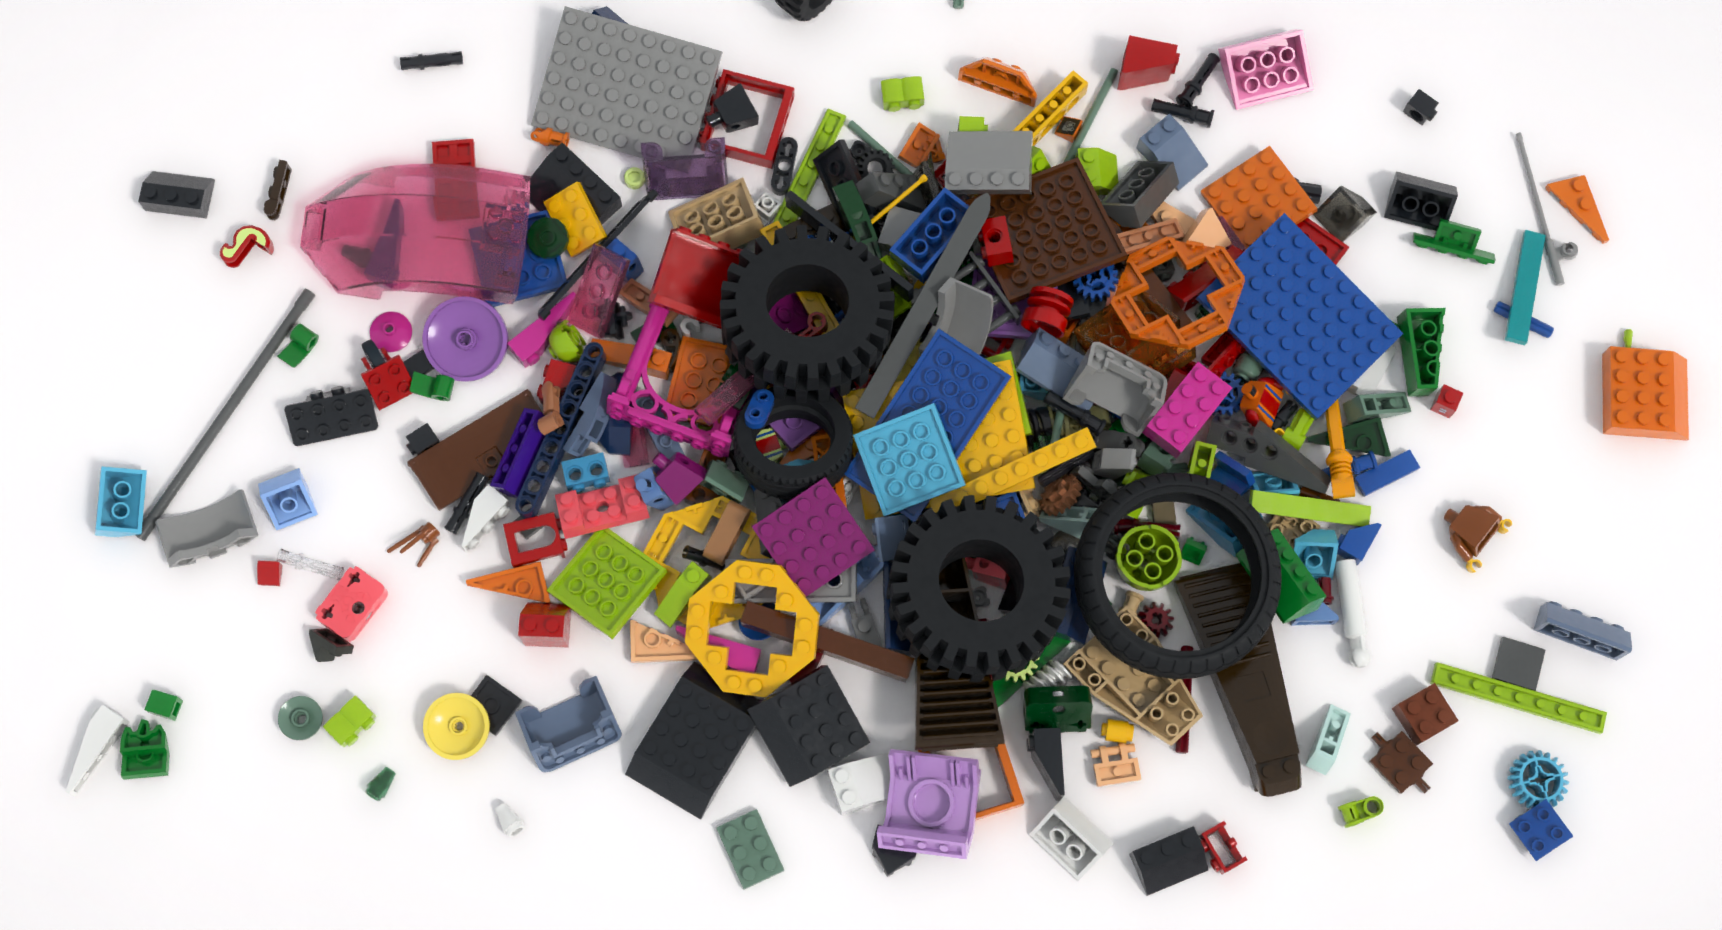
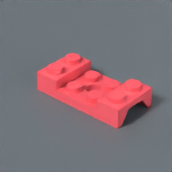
[555,474,650,539]

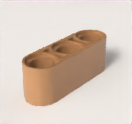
[703,500,751,566]

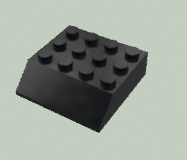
[746,665,870,787]

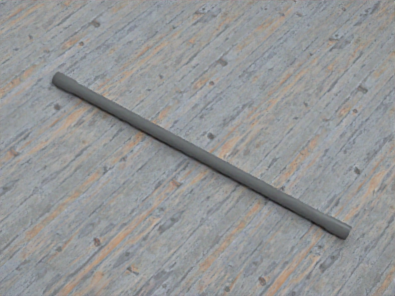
[135,288,316,541]

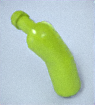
[1623,329,1633,348]

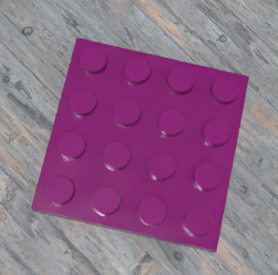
[752,477,875,597]

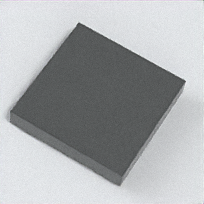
[1492,637,1546,691]

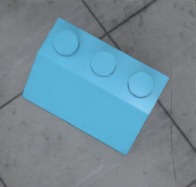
[95,466,147,537]

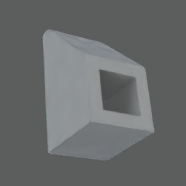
[1092,448,1137,480]

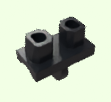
[597,298,633,340]

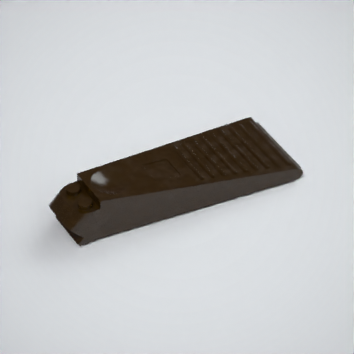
[915,558,1005,752]
[1173,563,1302,797]

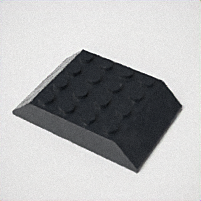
[625,661,761,820]

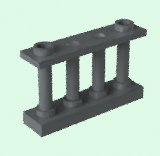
[954,251,1021,348]

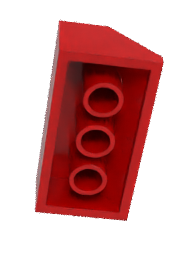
[1166,246,1244,312]

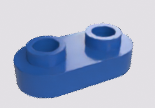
[745,389,774,429]

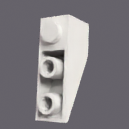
[462,484,511,553]

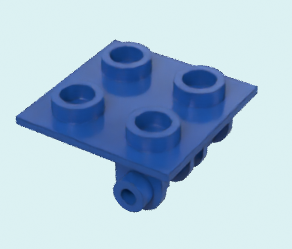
[1509,799,1573,861]

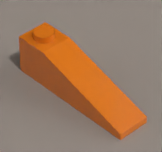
[591,338,673,380]

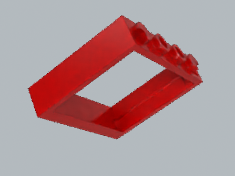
[698,69,795,169]

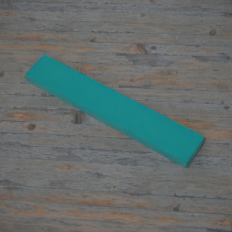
[1504,230,1546,346]

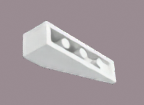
[65,705,130,797]

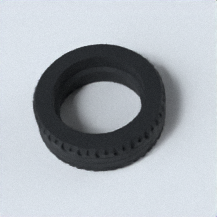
[734,387,853,500]

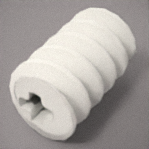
[1022,659,1072,690]

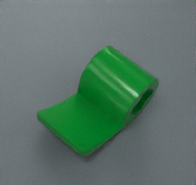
[277,323,319,368]
[410,371,455,401]

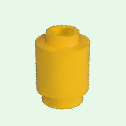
[1101,719,1134,743]

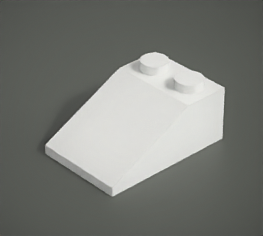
[828,752,890,815]

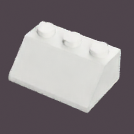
[1029,797,1113,881]

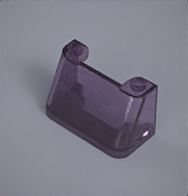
[641,137,728,200]

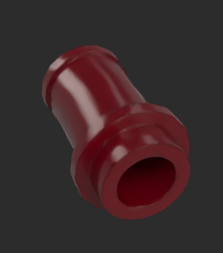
[1317,577,1334,605]

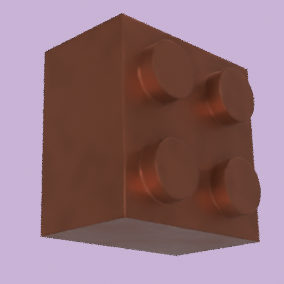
[1392,683,1459,746]

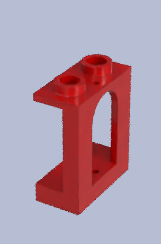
[503,512,568,568]

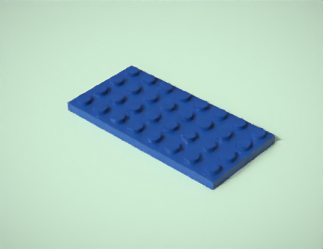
[844,328,1012,522]

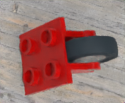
[360,339,412,411]

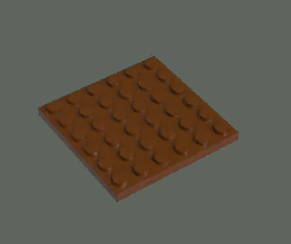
[963,157,1128,304]

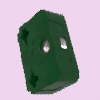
[1023,685,1093,734]

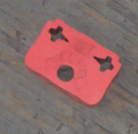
[315,566,388,642]

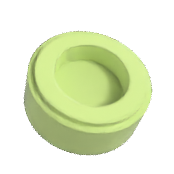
[624,167,645,189]

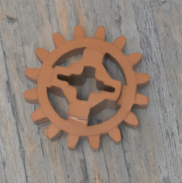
[1039,474,1083,516]

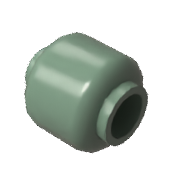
[1232,353,1264,384]

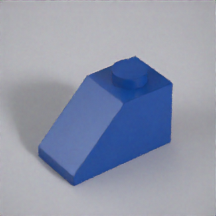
[1337,523,1382,565]

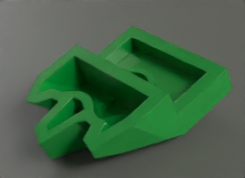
[120,719,170,780]

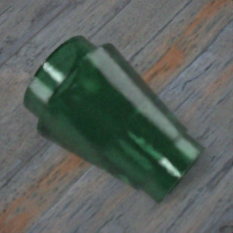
[365,767,396,801]

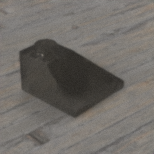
[1313,185,1377,242]

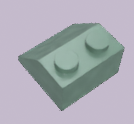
[700,460,749,503]

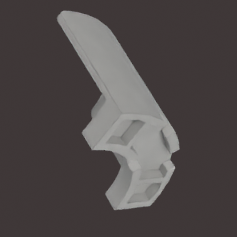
[918,277,993,356]
[155,489,258,568]

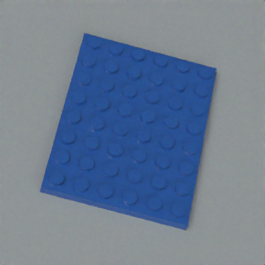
[1196,213,1403,420]

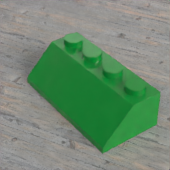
[1235,528,1326,624]

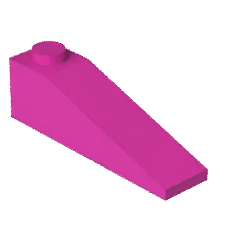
[507,291,578,368]
[676,625,762,673]

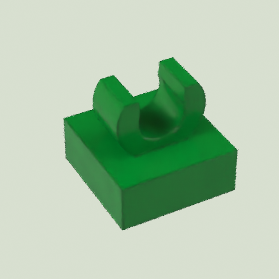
[1181,537,1208,566]

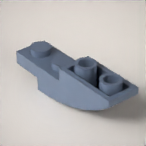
[563,371,617,458]

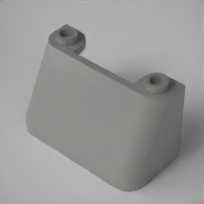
[1063,342,1167,437]

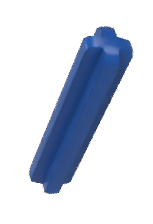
[1493,301,1554,338]

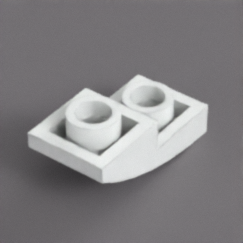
[755,192,782,227]

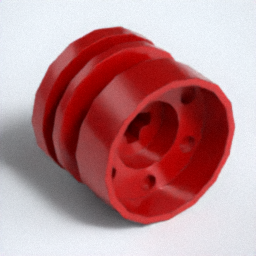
[1020,286,1074,338]

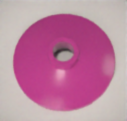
[370,312,412,352]

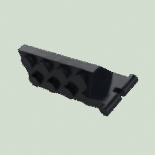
[813,139,881,243]

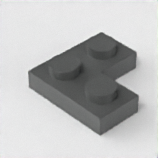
[1070,465,1118,500]

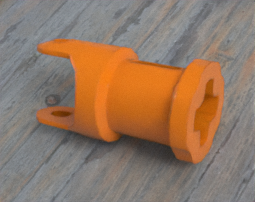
[531,127,570,147]

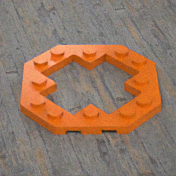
[1110,236,1245,350]

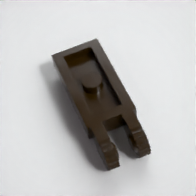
[264,160,292,221]

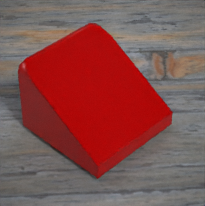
[257,561,283,586]

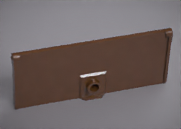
[407,389,543,511]

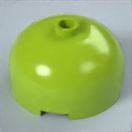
[1115,524,1182,591]

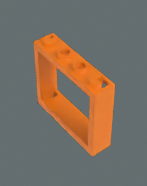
[918,743,1024,821]

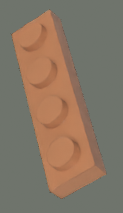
[1117,218,1185,255]

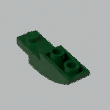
[832,180,883,259]

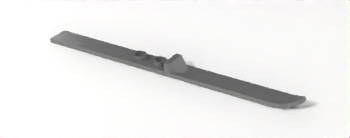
[855,193,990,419]

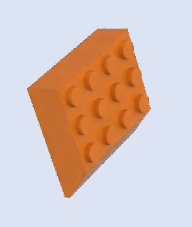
[1602,346,1689,441]

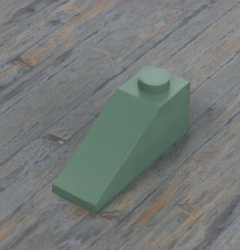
[1343,392,1411,424]

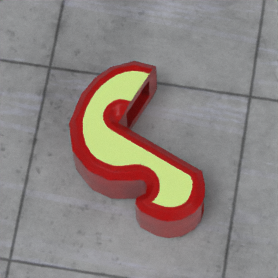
[220,225,274,268]

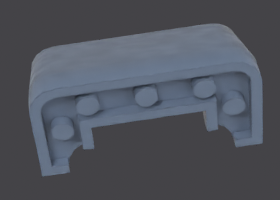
[515,676,622,772]

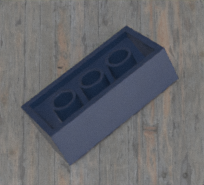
[1055,546,1108,645]
[883,562,911,656]

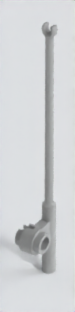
[1516,132,1578,286]

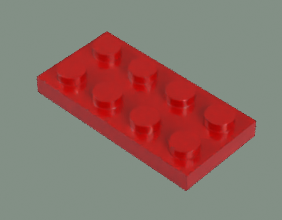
[432,139,479,222]

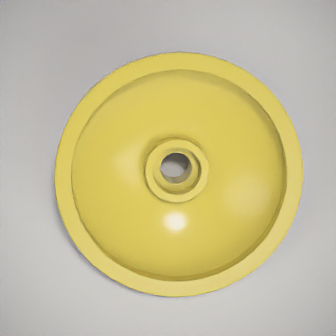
[423,693,490,760]

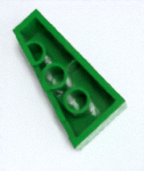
[1397,308,1446,397]

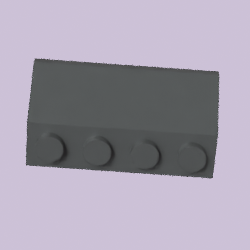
[1101,161,1179,229]

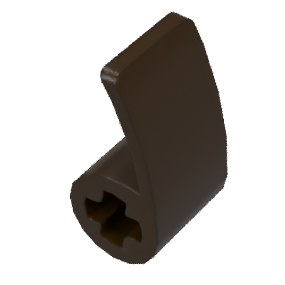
[660,328,681,373]

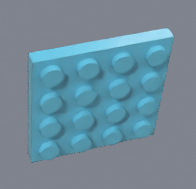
[853,403,966,517]

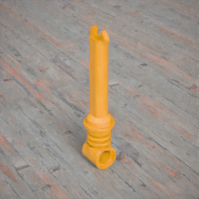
[1325,399,1355,499]

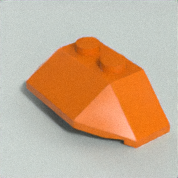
[958,57,1037,107]

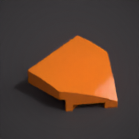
[897,122,946,168]

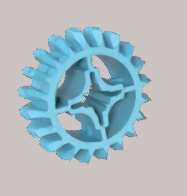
[1507,750,1569,809]

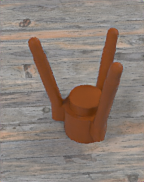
[387,522,440,567]

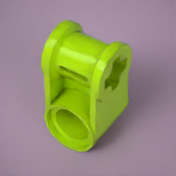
[1338,796,1384,828]

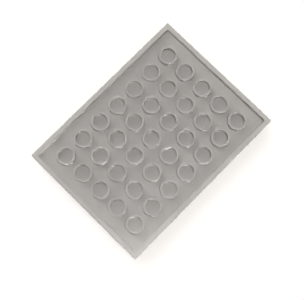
[531,6,723,172]

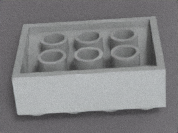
[945,131,1033,194]

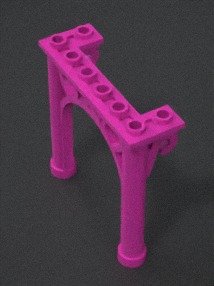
[606,303,750,458]

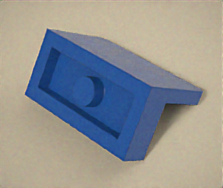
[1210,450,1255,496]

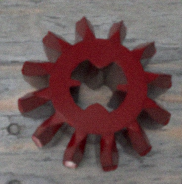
[1138,602,1174,639]

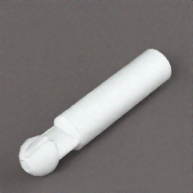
[1335,559,1370,668]

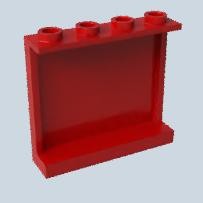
[648,226,743,329]

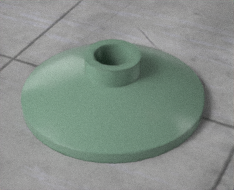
[278,696,323,740]

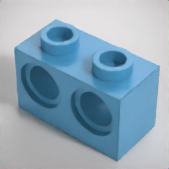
[561,452,610,493]

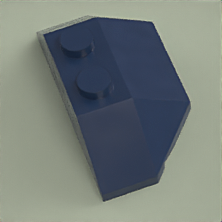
[599,372,638,456]

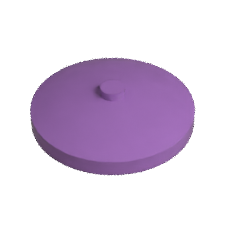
[422,296,508,381]

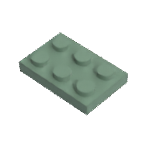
[716,809,785,890]

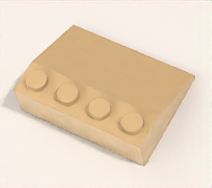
[668,177,764,249]

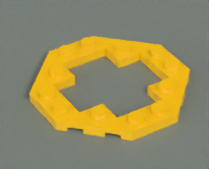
[643,496,771,628]
[685,559,820,698]

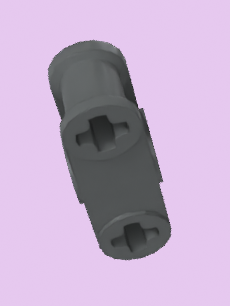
[1089,430,1145,458]

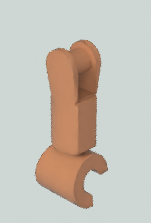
[538,381,564,435]

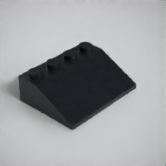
[520,142,622,225]

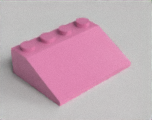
[1218,29,1314,110]

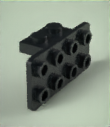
[284,386,378,446]

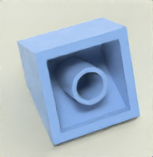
[258,468,318,530]

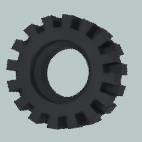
[856,149,895,179]

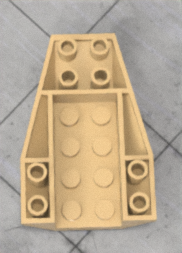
[1063,605,1203,746]

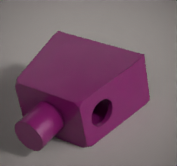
[652,452,707,505]

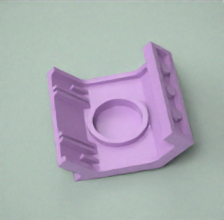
[877,749,981,859]

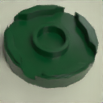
[527,217,569,259]

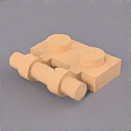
[1090,743,1141,787]

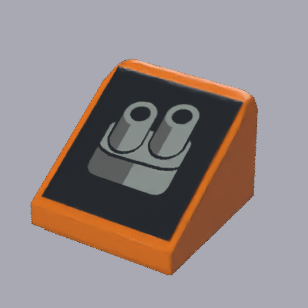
[1054,116,1083,143]

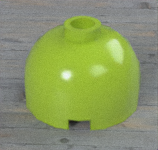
[548,320,586,363]

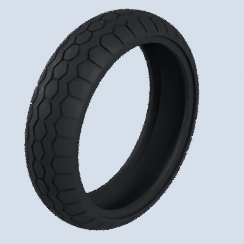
[1074,472,1282,679]

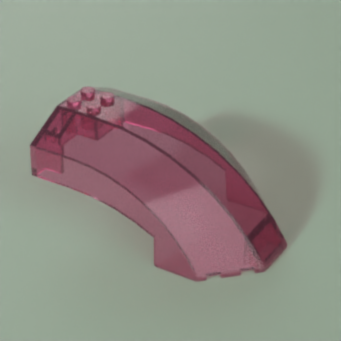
[300,164,530,304]

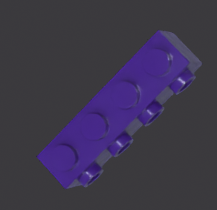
[490,408,545,498]

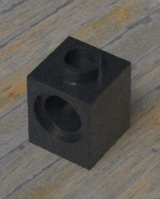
[1402,89,1439,126]
[406,423,440,455]

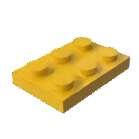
[543,182,607,257]

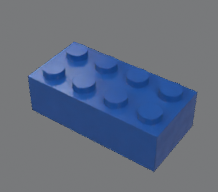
[889,187,969,284]

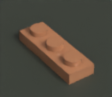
[618,278,679,328]

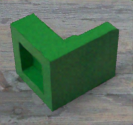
[144,690,183,721]

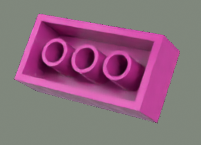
[1142,362,1232,459]

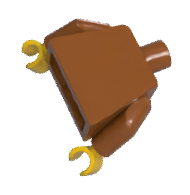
[1444,505,1512,573]

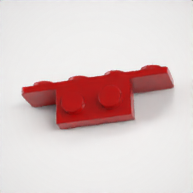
[1201,331,1245,378]

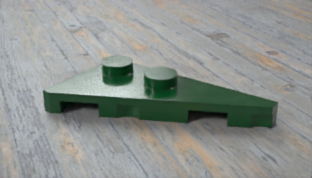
[1307,417,1391,457]

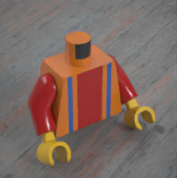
[1240,377,1290,436]

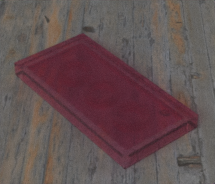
[568,244,631,339]

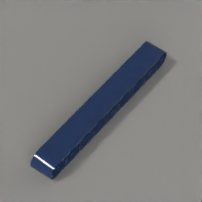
[515,342,606,519]

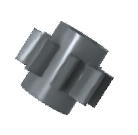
[1104,533,1130,560]

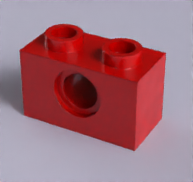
[978,215,1014,267]

